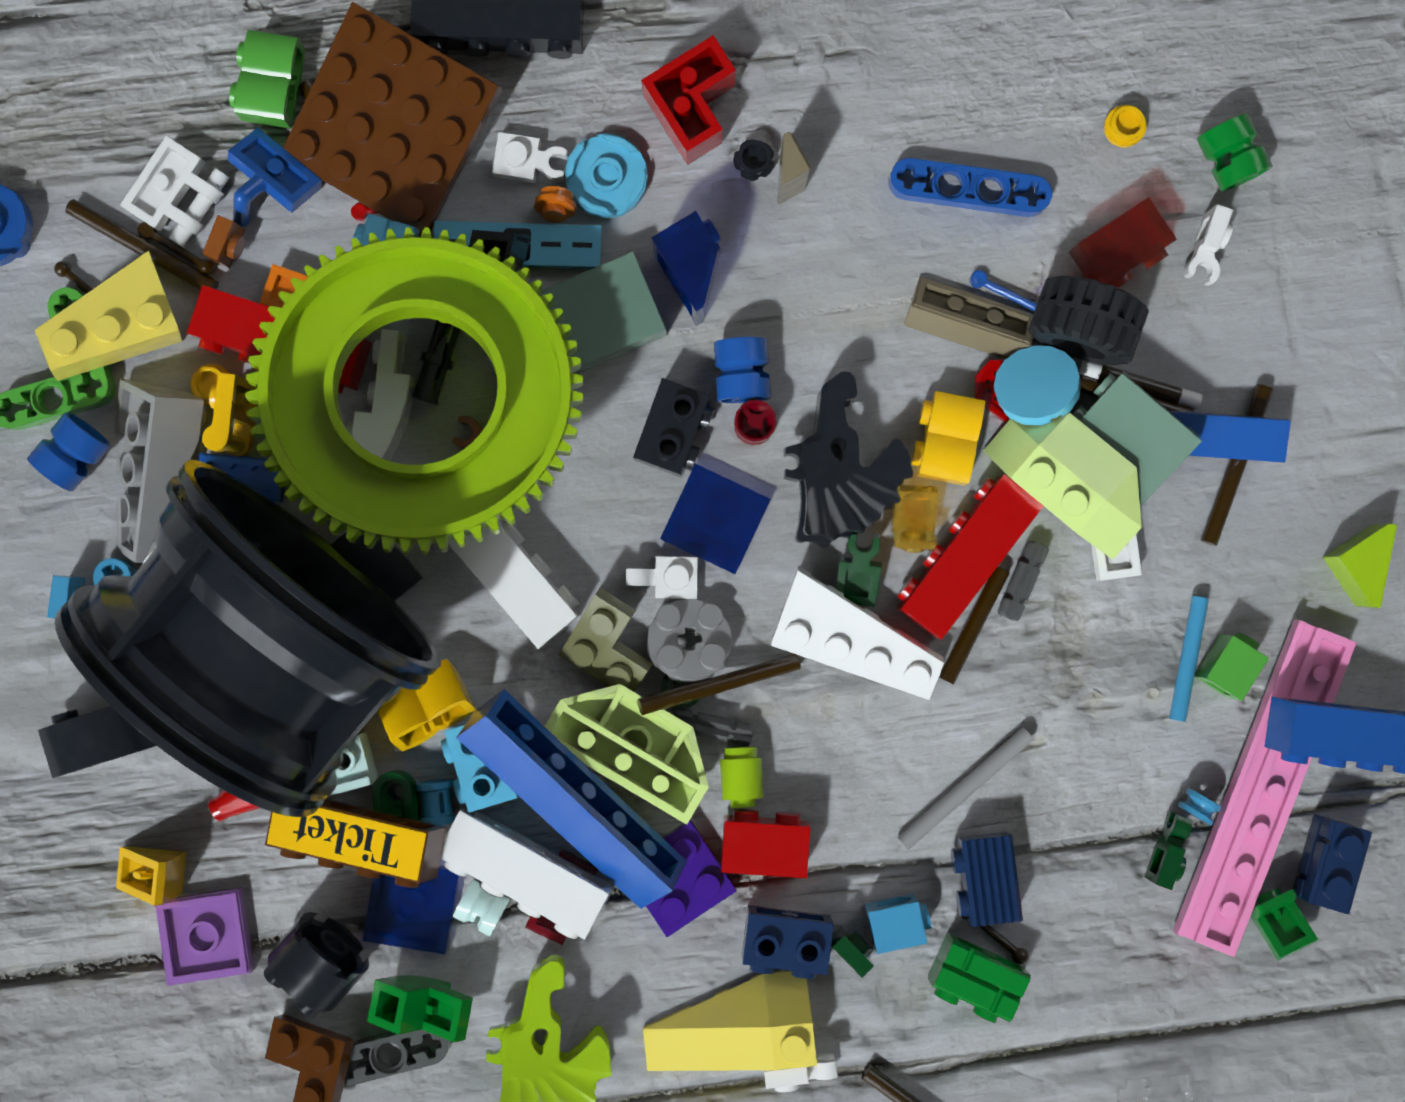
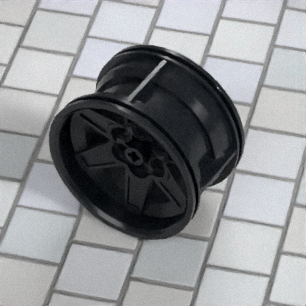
[54,460,441,817]

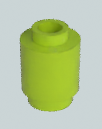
[720,747,764,808]

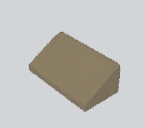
[777,132,811,204]

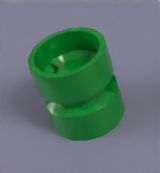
[1196,113,1273,193]

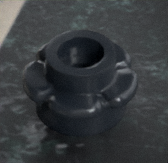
[733,139,774,181]

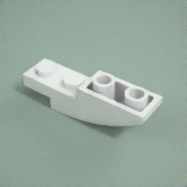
[346,329,418,461]

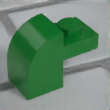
[367,975,473,1043]

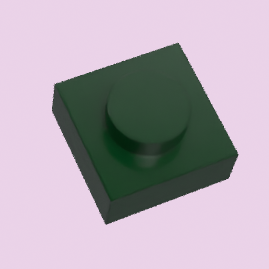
[831,926,874,978]

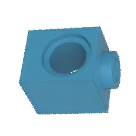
[864,893,932,954]

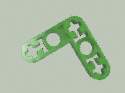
[0,287,116,430]

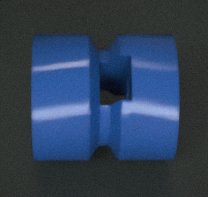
[714,337,771,403]
[27,411,111,492]

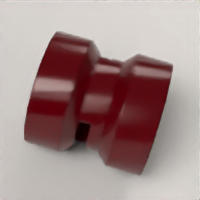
[734,400,777,446]

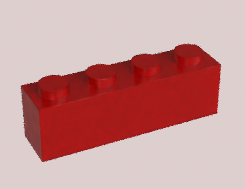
[187,285,372,394]
[896,474,1044,640]

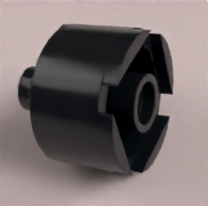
[263,912,369,1017]

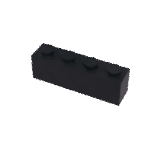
[410,0,584,59]

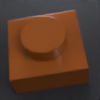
[202,215,246,268]

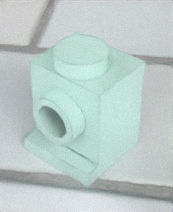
[330,731,378,796]

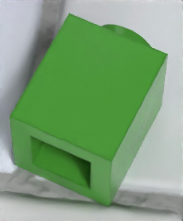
[1195,632,1269,701]

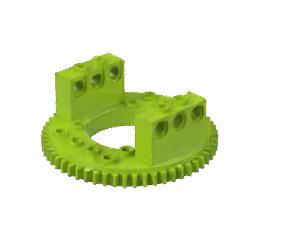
[245,227,583,555]

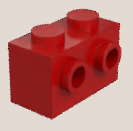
[721,809,810,878]

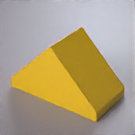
[116,846,186,906]

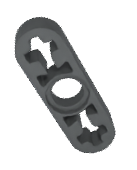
[344,1030,451,1086]

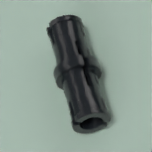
[411,320,461,405]

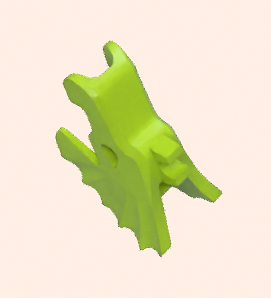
[486,954,612,1102]

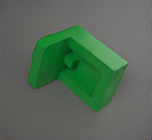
[1251,888,1318,961]

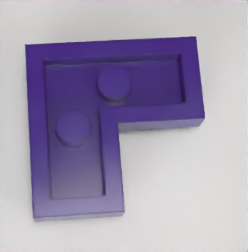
[646,819,737,937]

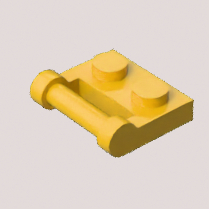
[202,373,257,457]

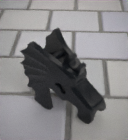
[784,371,913,548]

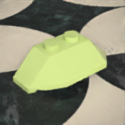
[983,412,1142,559]
[544,684,709,825]

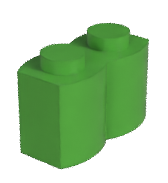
[229,30,305,129]

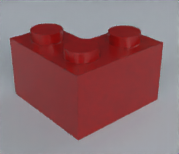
[641,35,736,165]

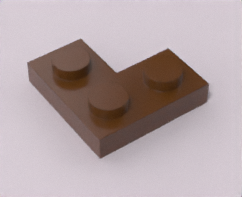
[265,1014,354,1102]

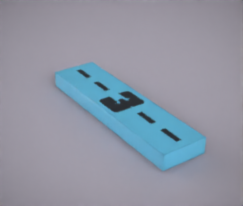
[434,221,602,269]

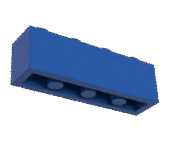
[1264,696,1405,774]

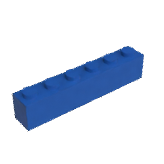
[456,689,687,909]

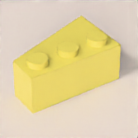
[35,251,182,381]

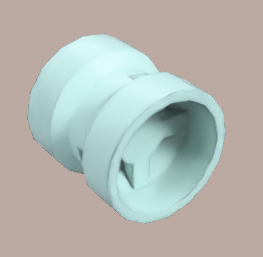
[453,879,510,937]

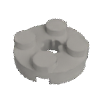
[647,599,732,684]

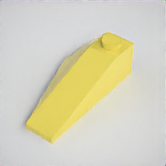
[643,970,817,1071]

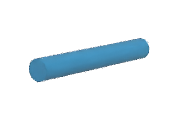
[1169,596,1209,722]

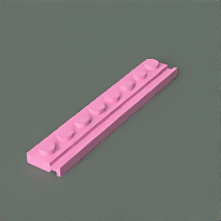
[1173,620,1357,957]

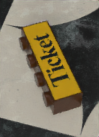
[265,799,447,888]

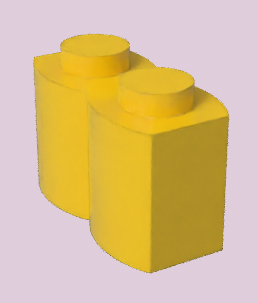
[911,391,986,486]
[378,659,476,751]

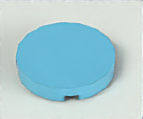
[565,133,648,219]
[994,346,1081,426]

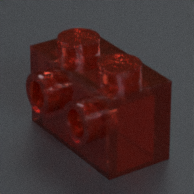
[1069,197,1177,288]

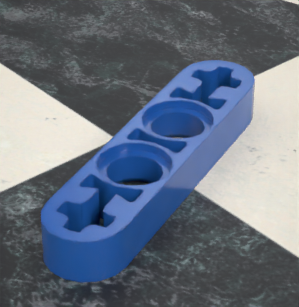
[888,158,1052,217]

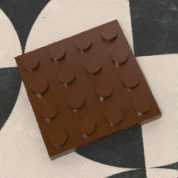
[283,2,503,237]

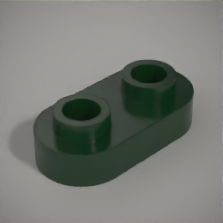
[372,770,421,821]

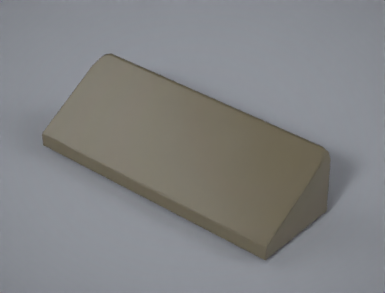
[904,276,1033,359]

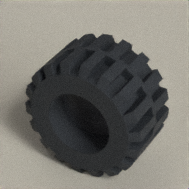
[1028,276,1149,365]

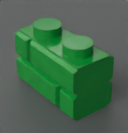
[928,932,1031,1023]

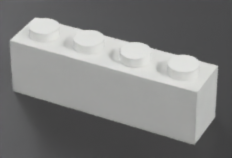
[448,521,580,649]
[441,807,615,940]

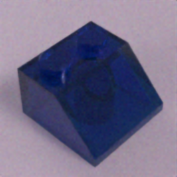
[651,211,721,326]

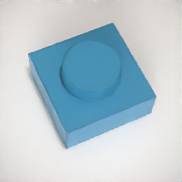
[47,575,86,619]

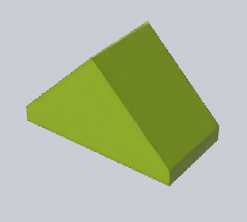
[1323,523,1397,608]

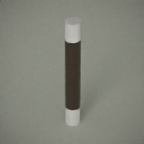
[1077,359,1202,410]

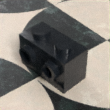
[633,378,715,477]

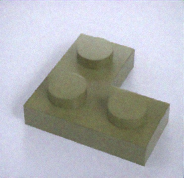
[559,587,653,692]

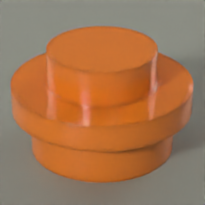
[534,186,576,222]

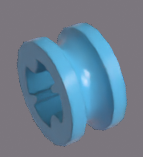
[93,558,137,585]
[1177,788,1222,826]

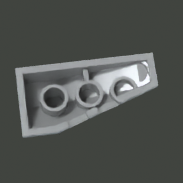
[115,379,206,563]

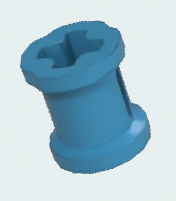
[415,778,457,826]

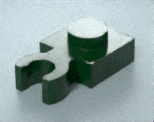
[835,531,882,607]
[1144,811,1193,890]

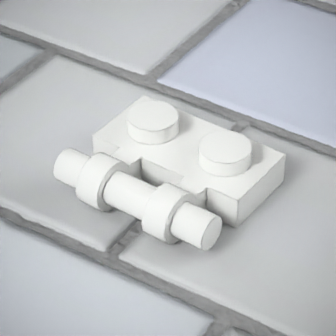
[120,136,229,247]

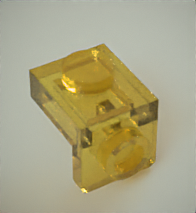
[890,485,939,553]

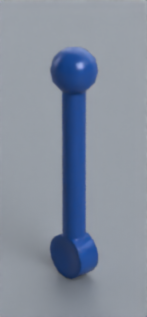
[970,270,1037,311]

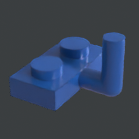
[228,127,322,227]

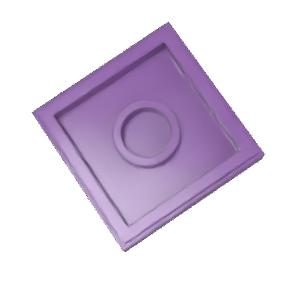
[155,887,254,986]

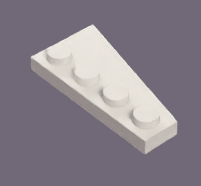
[771,566,944,700]

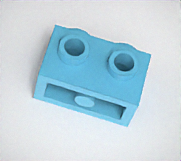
[441,722,519,813]

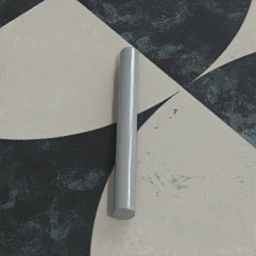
[898,727,1034,850]

